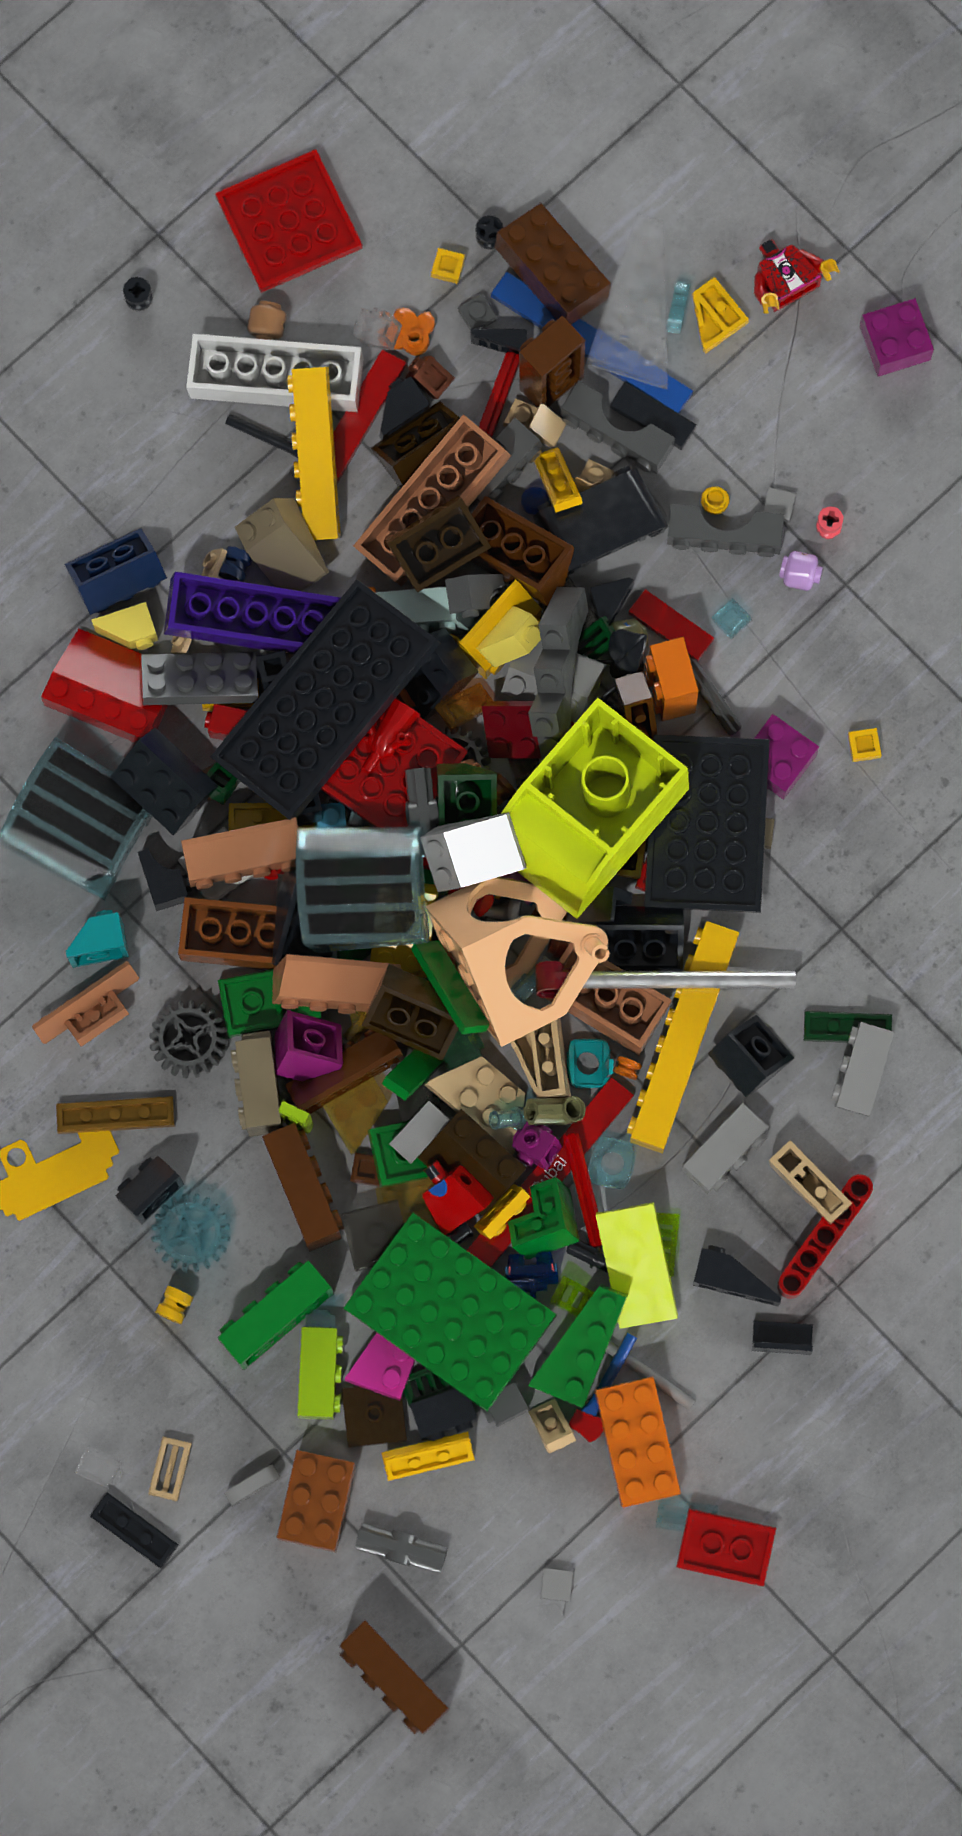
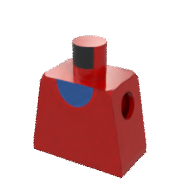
[422,1160,494,1235]

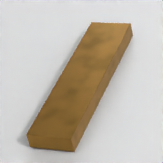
[56,1096,175,1134]

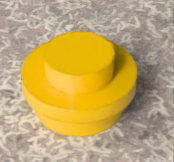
[701,486,729,515]

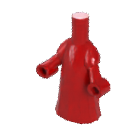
[362,699,420,773]

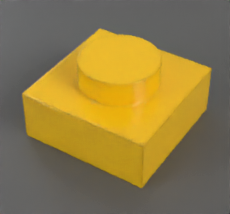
[431,248,465,284]
[848,728,882,762]

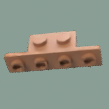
[32,961,139,1047]

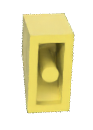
[92,602,158,650]
[476,606,541,667]

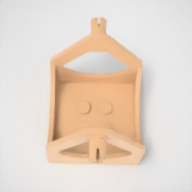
[425,877,610,1047]

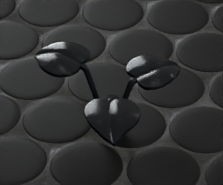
[577,629,647,716]

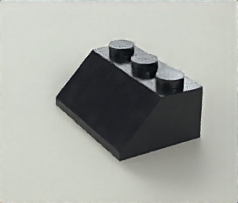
[596,906,684,971]

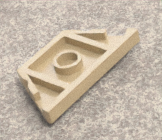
[424,1056,526,1155]

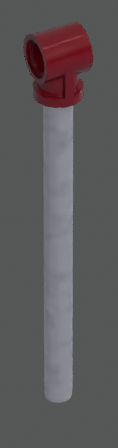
[535,961,796,999]

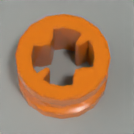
[613,1056,642,1080]

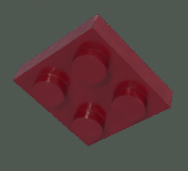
[482,701,541,758]

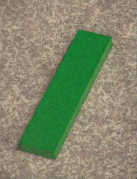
[411,940,490,1034]

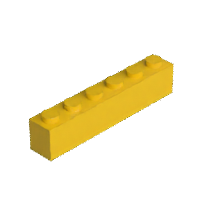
[287,367,341,540]

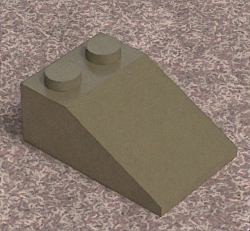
[235,498,329,591]

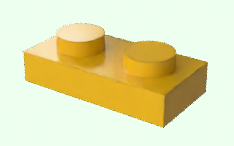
[474,1184,530,1239]

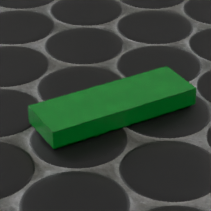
[382,1049,446,1100]

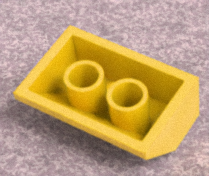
[459,579,541,679]

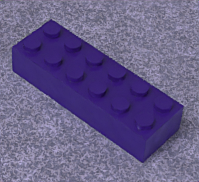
[163,571,341,654]

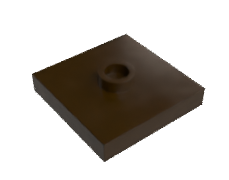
[341,1386,407,1448]

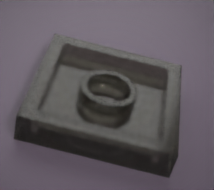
[340,1199,404,1272]

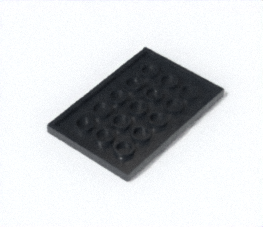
[644,735,770,913]

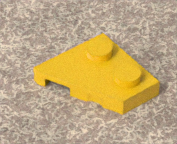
[692,277,749,354]

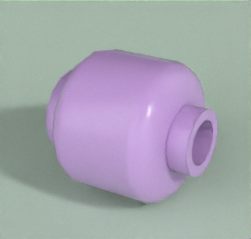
[779,551,823,591]

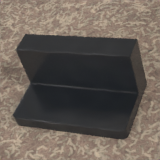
[566,887,632,924]
[752,1321,813,1355]

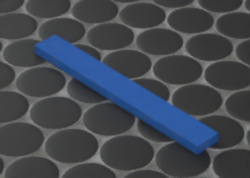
[491,271,693,414]

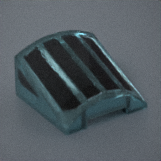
[0,737,153,901]
[296,827,429,953]

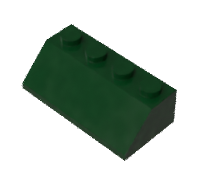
[437,763,497,826]

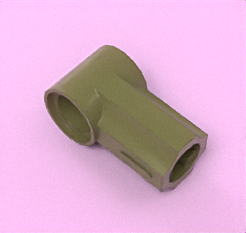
[523,1096,586,1126]

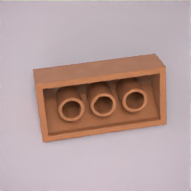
[181,817,304,889]
[546,943,672,1056]
[272,954,401,1014]

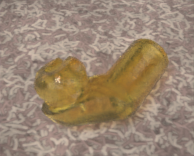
[342,1011,367,1043]

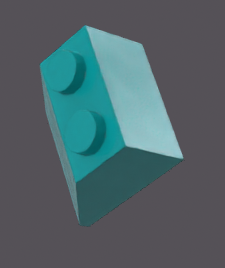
[66,910,129,968]

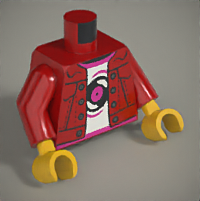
[754,239,840,314]

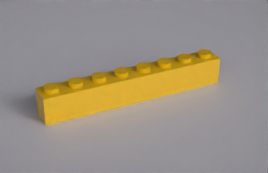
[626,921,739,1154]

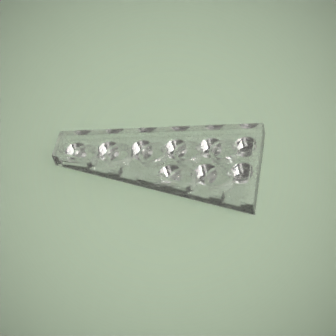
[586,213,668,390]

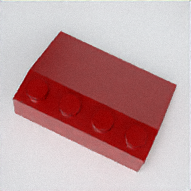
[41,628,168,743]

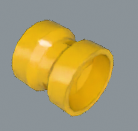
[155,1285,194,1325]

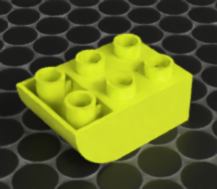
[501,698,689,919]

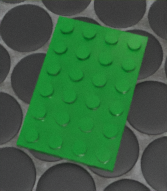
[343,1213,557,1412]

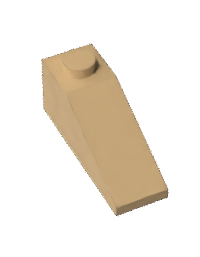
[769,1140,852,1224]

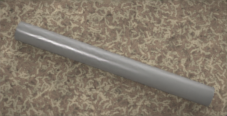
[606,1341,696,1410]

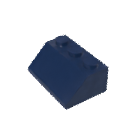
[65,528,167,615]

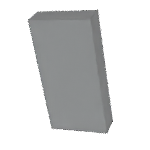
[389,1101,450,1164]

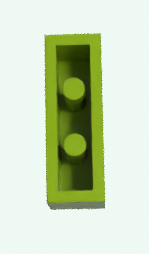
[297,1327,343,1420]

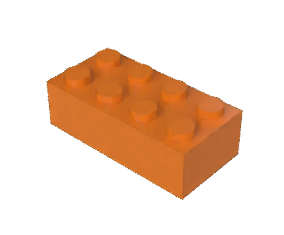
[594,1376,681,1508]

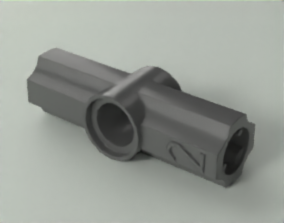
[405,768,438,858]
[355,1523,448,1573]

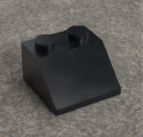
[708,1015,794,1097]
[115,1155,184,1225]

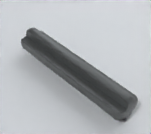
[691,660,742,736]

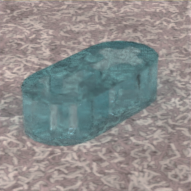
[666,281,690,334]

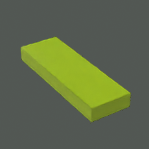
[278,1101,314,1134]

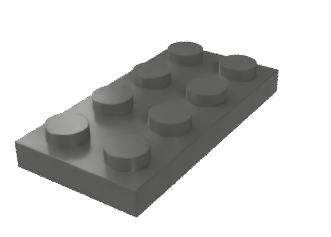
[141,652,258,705]

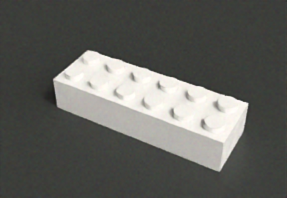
[186,334,364,412]

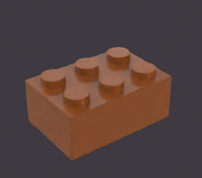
[277,1450,356,1553]

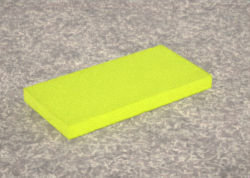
[596,1202,678,1329]

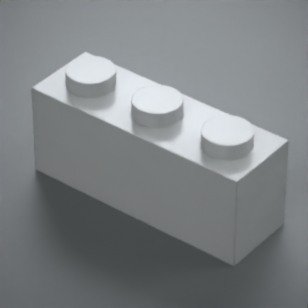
[831,1022,895,1116]
[682,1103,769,1194]

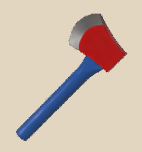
[569,1333,637,1450]

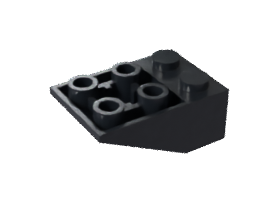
[405,627,479,721]

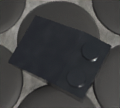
[272,872,347,966]

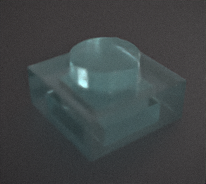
[306,1310,337,1328]

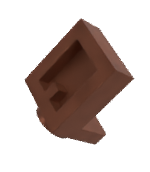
[405,356,455,400]

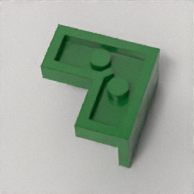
[508,1177,580,1260]

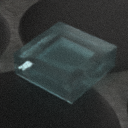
[711,598,752,639]

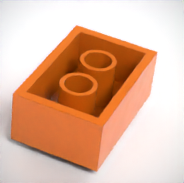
[644,637,699,722]

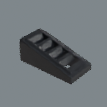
[471,328,527,355]

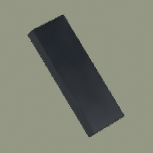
[610,382,697,450]
[90,1492,179,1569]

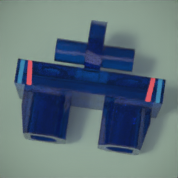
[504,1252,559,1299]

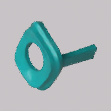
[567,1039,614,1088]

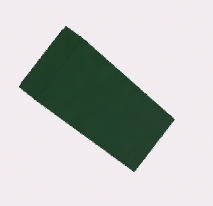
[803,1011,892,1043]

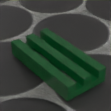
[578,616,615,660]

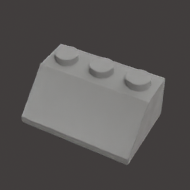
[501,640,606,723]

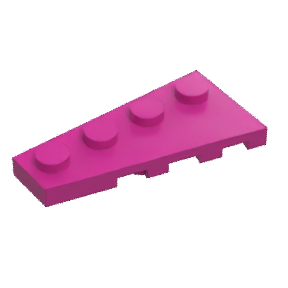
[345,1333,415,1401]

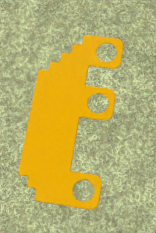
[0,1131,119,1221]

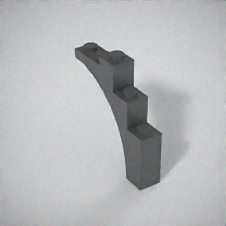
[528,587,589,761]

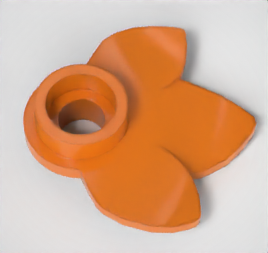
[380,308,435,356]

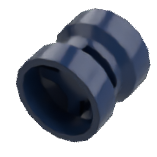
[218,546,252,582]

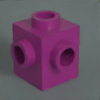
[511,1121,563,1171]

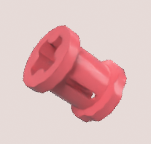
[816,506,843,539]

